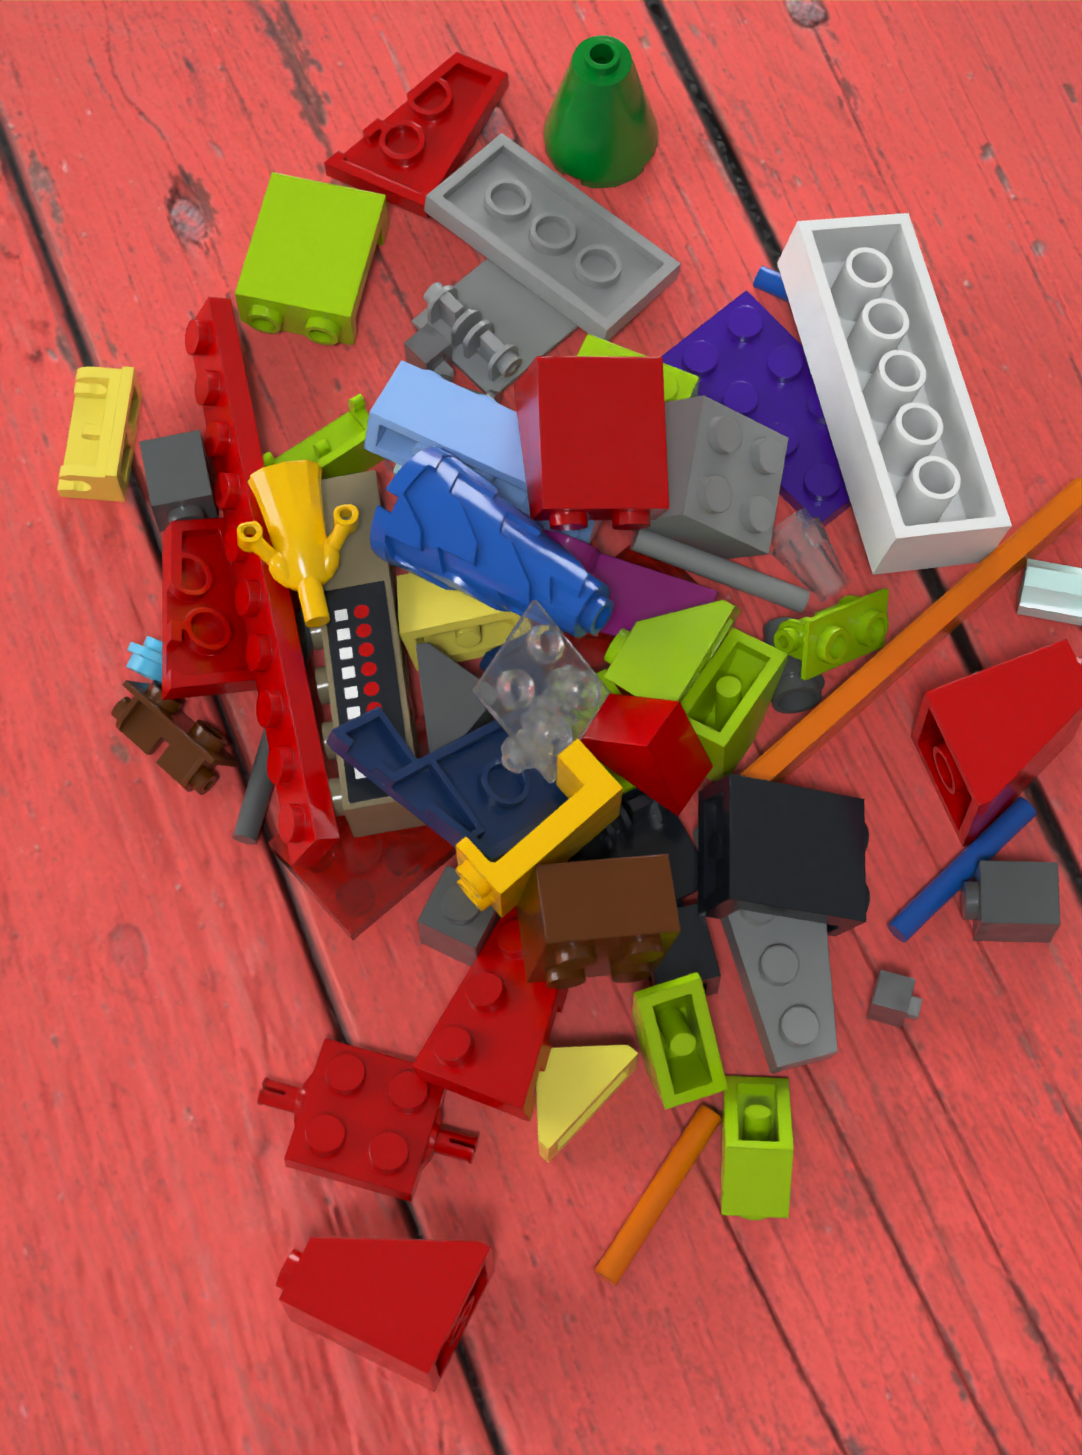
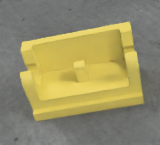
[57,366,143,502]

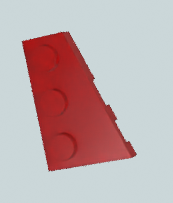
[324,52,509,219]
[162,517,257,700]

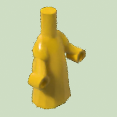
[237,460,359,628]

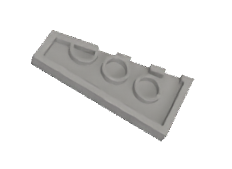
[692,826,838,1074]

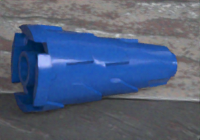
[370,445,614,638]

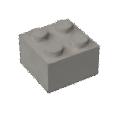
[646,395,789,559]

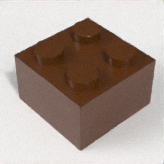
[516,854,681,989]

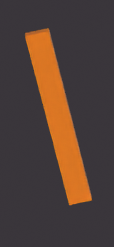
[740,477,1082,783]

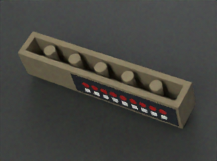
[310,470,426,838]

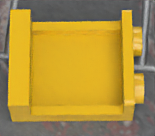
[455,738,623,918]

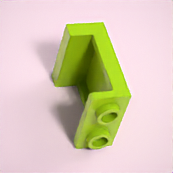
[235,172,389,345]

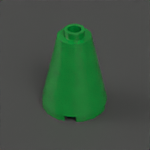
[543,35,658,188]

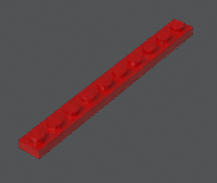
[185,296,340,866]

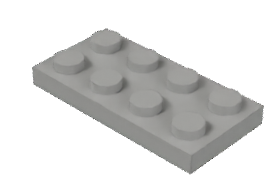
[424,133,681,341]

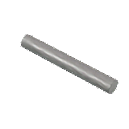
[630,529,810,613]

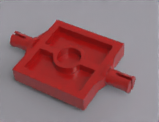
[257,1038,479,1202]

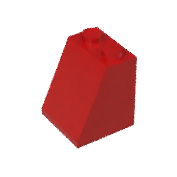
[514,356,669,531]
[911,638,1082,847]
[276,1237,494,1393]

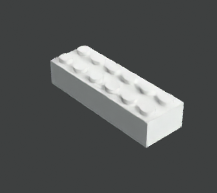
[777,213,1012,575]

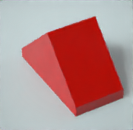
[574,693,713,816]

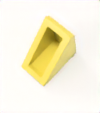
[536,1045,638,1163]

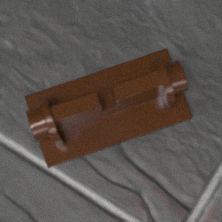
[111,680,239,795]

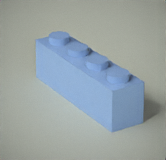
[364,360,603,544]

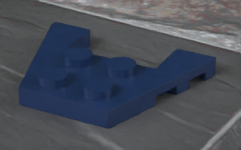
[326,631,572,863]

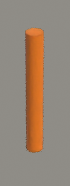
[594,1105,722,1286]

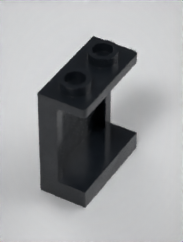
[698,774,870,936]

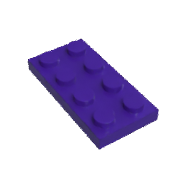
[661,290,851,533]

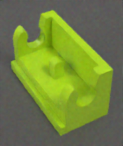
[262,394,386,480]

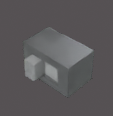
[404,323,455,377]
[867,970,923,1028]

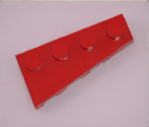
[412,904,568,1122]

